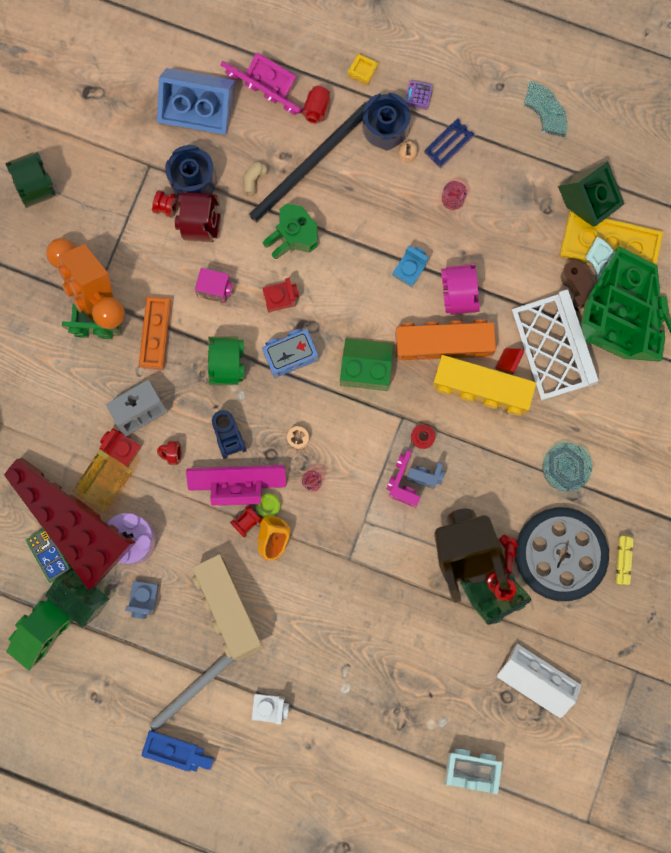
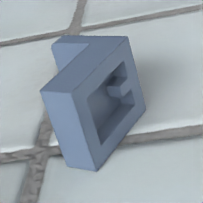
[406,462,445,489]
[125,581,159,619]

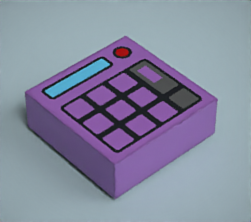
[405,81,432,110]

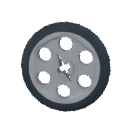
[515,507,609,601]

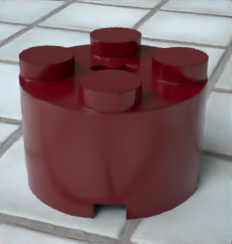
[175,192,221,243]

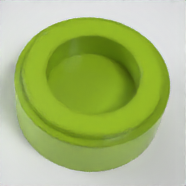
[255,493,280,518]

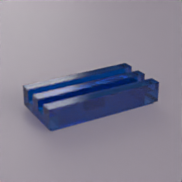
[424,118,474,168]

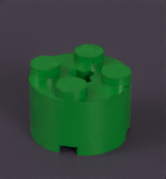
[208,336,244,386]

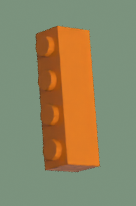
[395,320,496,361]

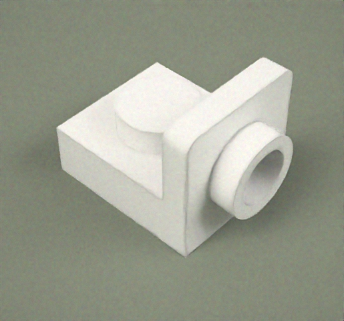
[252,693,289,725]

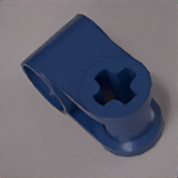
[212,410,247,460]

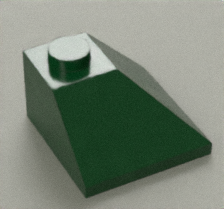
[558,161,625,227]

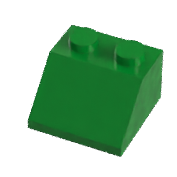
[340,338,393,391]

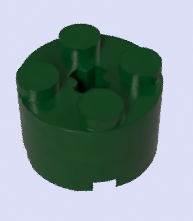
[5,152,56,208]

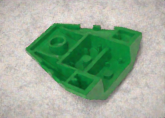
[581,246,666,362]

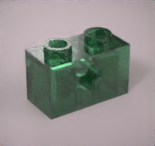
[45,567,110,628]

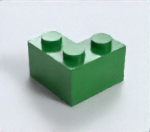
[6,595,75,671]

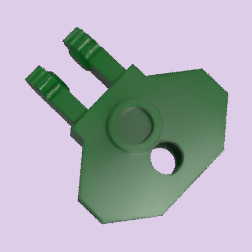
[262,203,318,259]

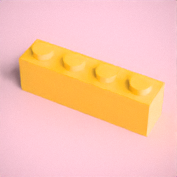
[432,355,537,416]

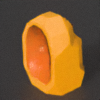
[257,516,291,561]

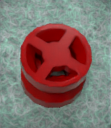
[152,190,178,218]

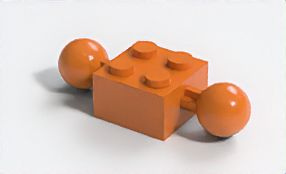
[46,238,125,329]

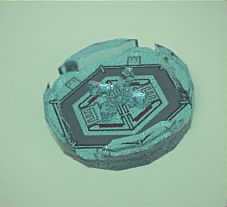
[542,443,592,492]

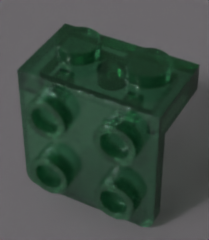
[459,571,531,625]

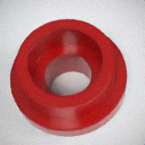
[411,425,435,449]

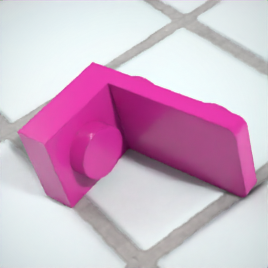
[386,449,421,508]

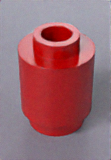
[302,86,331,124]

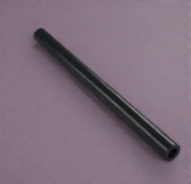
[248,102,366,223]

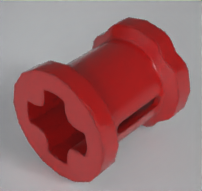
[230,505,262,538]
[486,572,516,601]

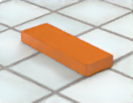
[138,296,172,370]

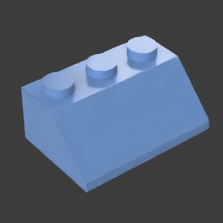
[157,68,235,135]

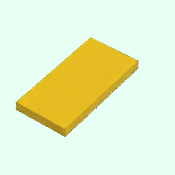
[559,211,664,265]

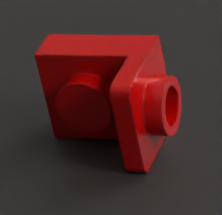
[262,277,299,313]
[99,428,141,467]

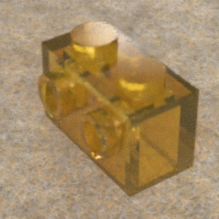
[72,449,132,512]

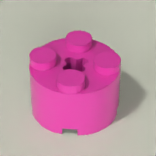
[441,263,480,315]

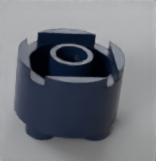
[362,93,411,151]
[165,145,216,197]

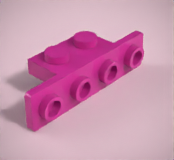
[220,52,303,115]
[186,465,286,506]

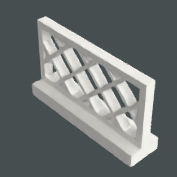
[512,289,599,401]

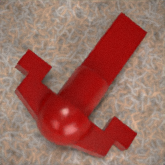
[499,535,518,574]

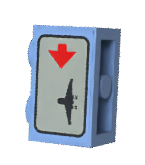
[262,329,319,379]

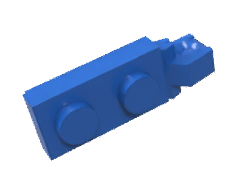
[141,730,215,772]

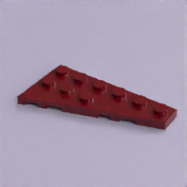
[4,458,136,590]

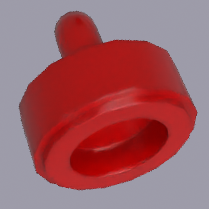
[157,441,182,465]

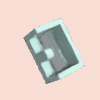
[443,748,502,794]

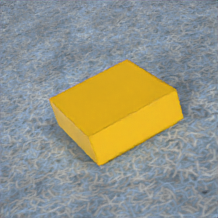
[347,53,379,86]

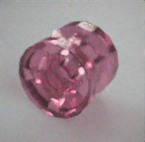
[441,181,467,210]

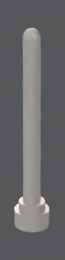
[150,655,242,731]

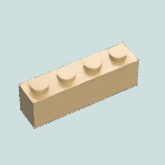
[192,554,265,662]

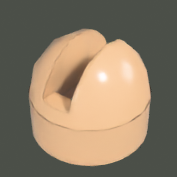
[398,141,418,162]

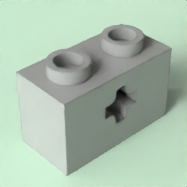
[106,379,168,437]

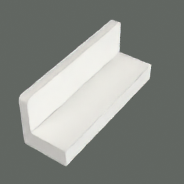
[497,644,582,718]

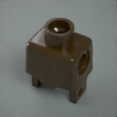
[434,508,509,603]

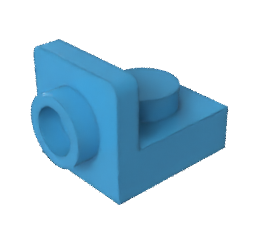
[392,246,429,288]

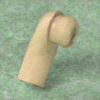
[243,162,267,196]

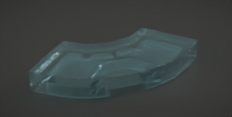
[524,81,567,137]

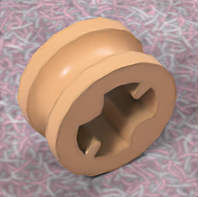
[287,426,310,449]

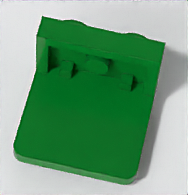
[62,303,121,340]

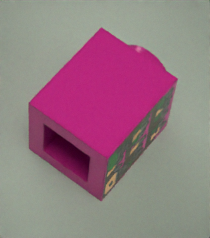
[195,268,234,303]

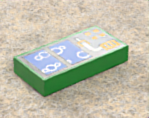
[26,529,73,583]

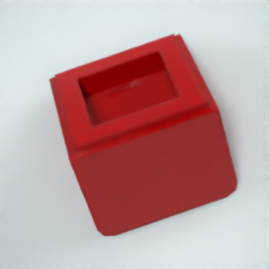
[495,348,524,375]

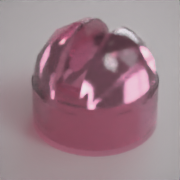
[302,470,322,492]

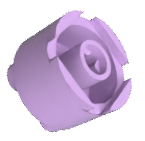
[107,513,156,565]

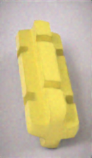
[615,536,633,585]

